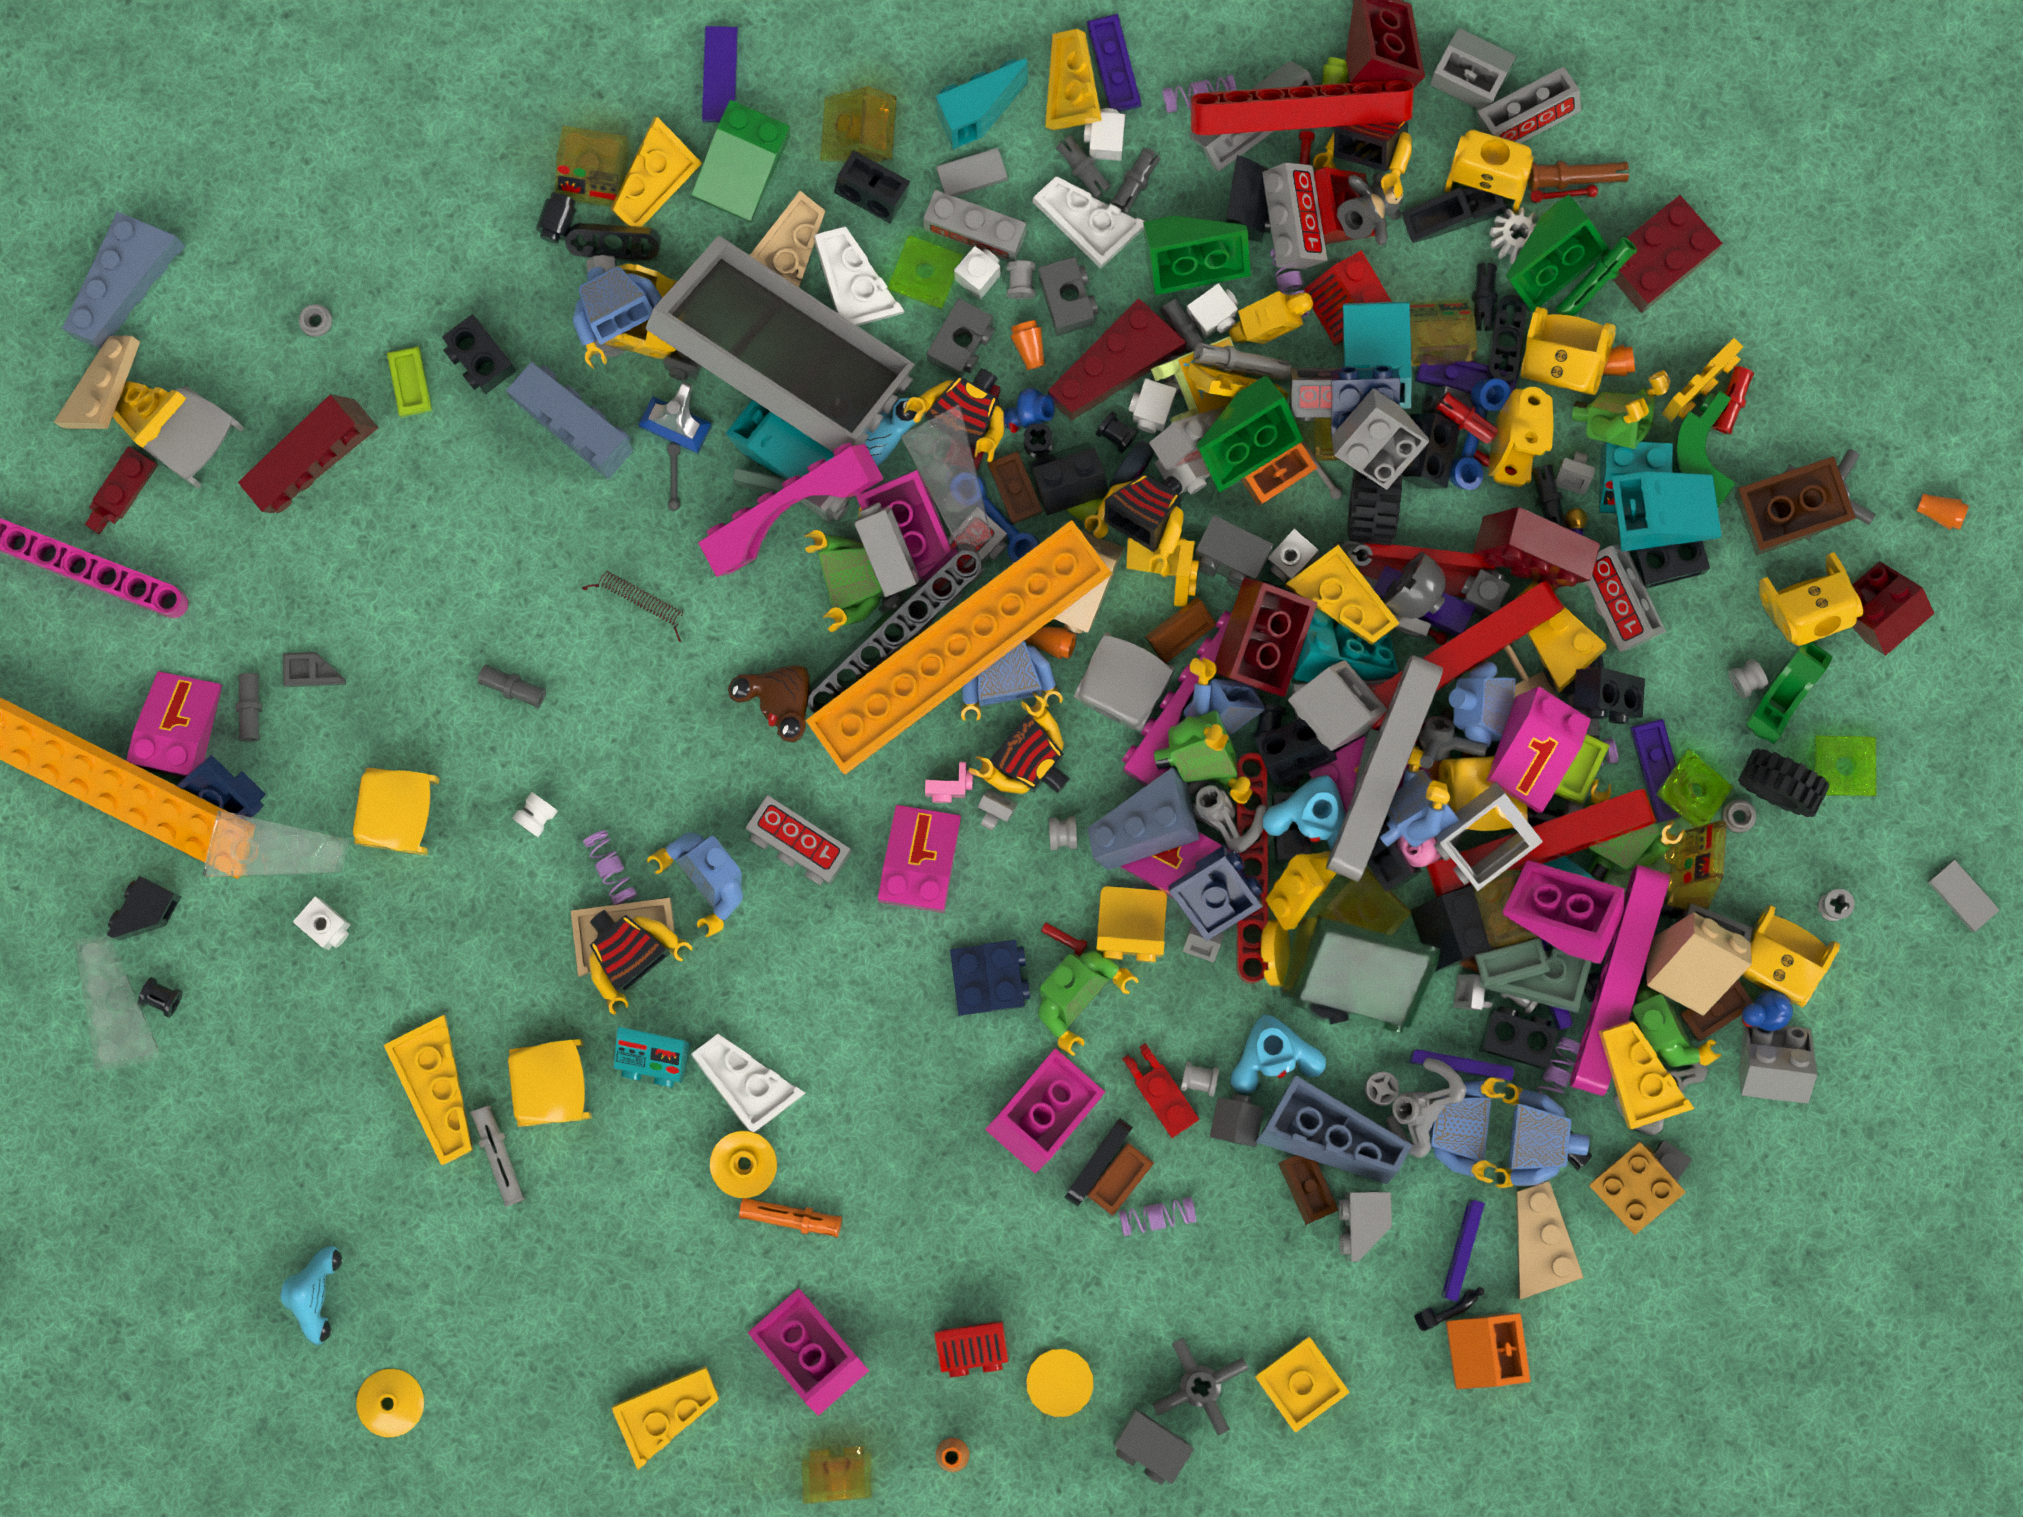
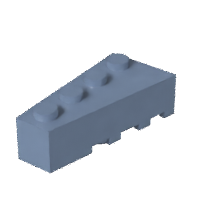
[62,212,185,349]
[506,362,634,480]
[1256,1075,1412,1184]

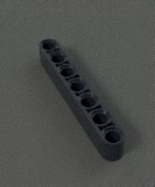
[808,543,981,713]

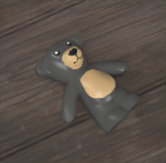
[1337,172,1403,245]

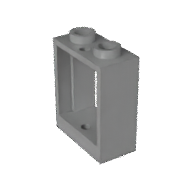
[854,502,920,597]
[1434,782,1543,891]

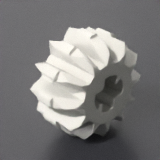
[1489,207,1537,264]

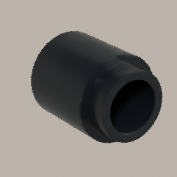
[536,192,576,244]

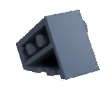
[1087,767,1200,870]

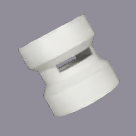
[512,792,558,838]

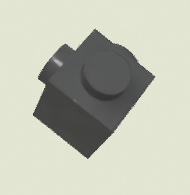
[1461,569,1510,618]
[1210,1094,1264,1147]

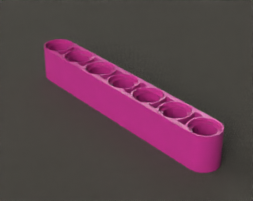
[0,518,189,618]
[1570,864,1670,1097]

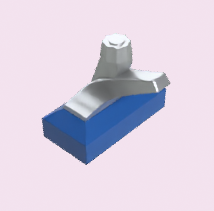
[638,381,712,454]

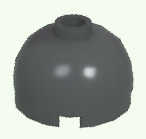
[1382,552,1446,619]

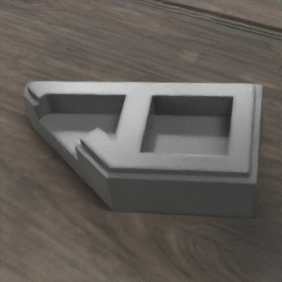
[283,652,346,687]

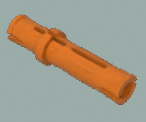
[739,1198,842,1238]

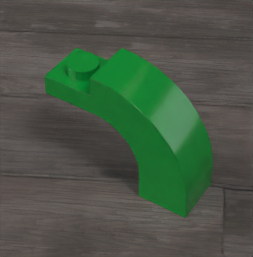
[1677,391,1736,508]
[1746,642,1833,744]

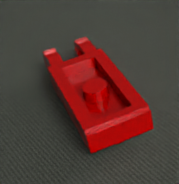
[1122,1043,1200,1139]

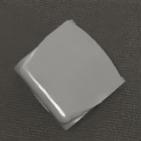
[143,385,245,489]
[1073,632,1175,732]

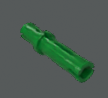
[1556,237,1637,316]

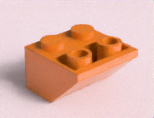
[1241,443,1317,506]
[1446,1312,1531,1389]

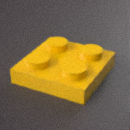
[1254,1336,1350,1433]

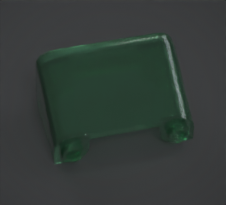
[1281,918,1441,1034]

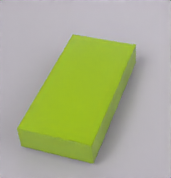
[387,346,432,417]
[1554,734,1610,806]

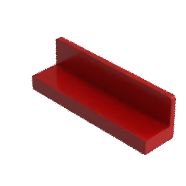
[1359,543,1495,598]

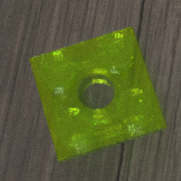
[888,235,963,310]
[1815,735,1877,797]
[1656,749,1733,832]

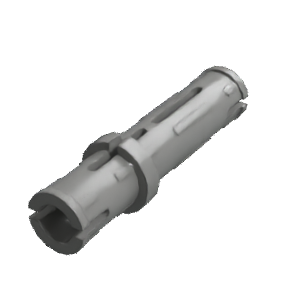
[1194,342,1291,381]
[470,1105,525,1207]

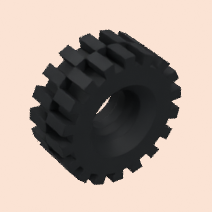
[1738,749,1830,817]

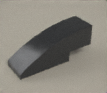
[1401,187,1509,243]

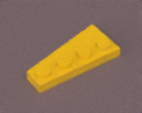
[384,1015,473,1165]

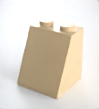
[1054,523,1125,633]
[1647,912,1752,1016]

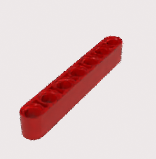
[1191,80,1414,135]
[1371,581,1565,730]
[1235,753,1268,984]
[1426,789,1656,897]

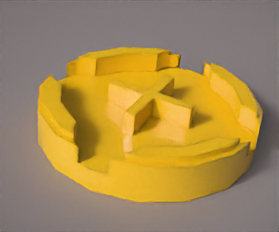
[1261,919,1291,987]
[1026,1349,1093,1417]

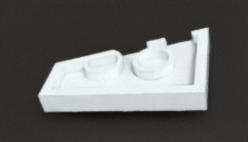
[1032,176,1144,269]
[814,227,904,326]
[691,1034,805,1133]

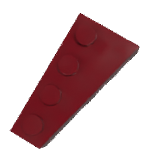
[1048,298,1186,421]
[237,394,379,513]

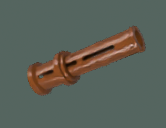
[1528,161,1629,192]

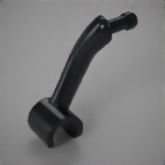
[1414,1287,1485,1331]

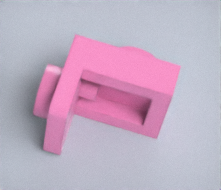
[925,762,973,803]

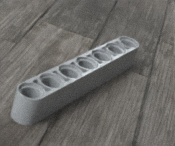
[1326,655,1443,882]

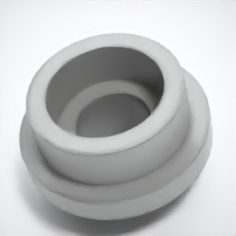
[299,304,332,337]
[1722,799,1756,833]

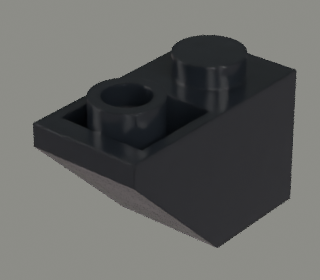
[107,876,181,940]

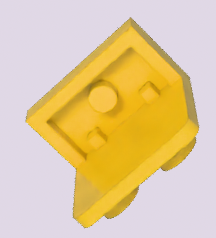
[1126,537,1199,607]
[1265,851,1337,930]
[1096,886,1167,963]

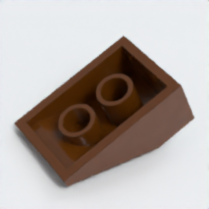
[1734,456,1856,556]

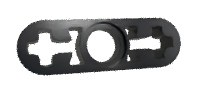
[565,223,661,261]
[1487,295,1527,386]
[1064,1118,1133,1207]

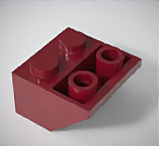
[1852,561,1935,656]

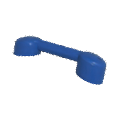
[1450,378,1511,490]
[950,472,1041,563]

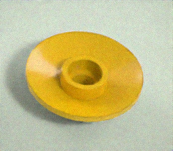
[710,1131,777,1198]
[356,1369,424,1437]

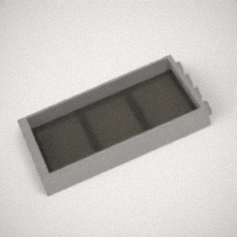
[645,235,915,452]

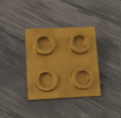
[1589,1141,1686,1235]

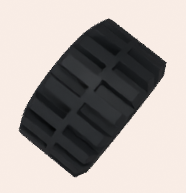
[1347,469,1402,546]

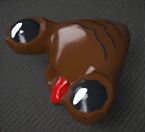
[728,665,810,743]

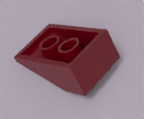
[1346,0,1425,88]

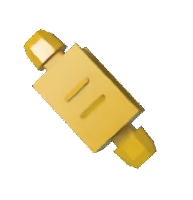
[1229,291,1313,344]

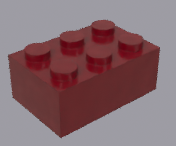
[1604,195,1723,314]
[1473,507,1600,591]
[1214,577,1318,697]

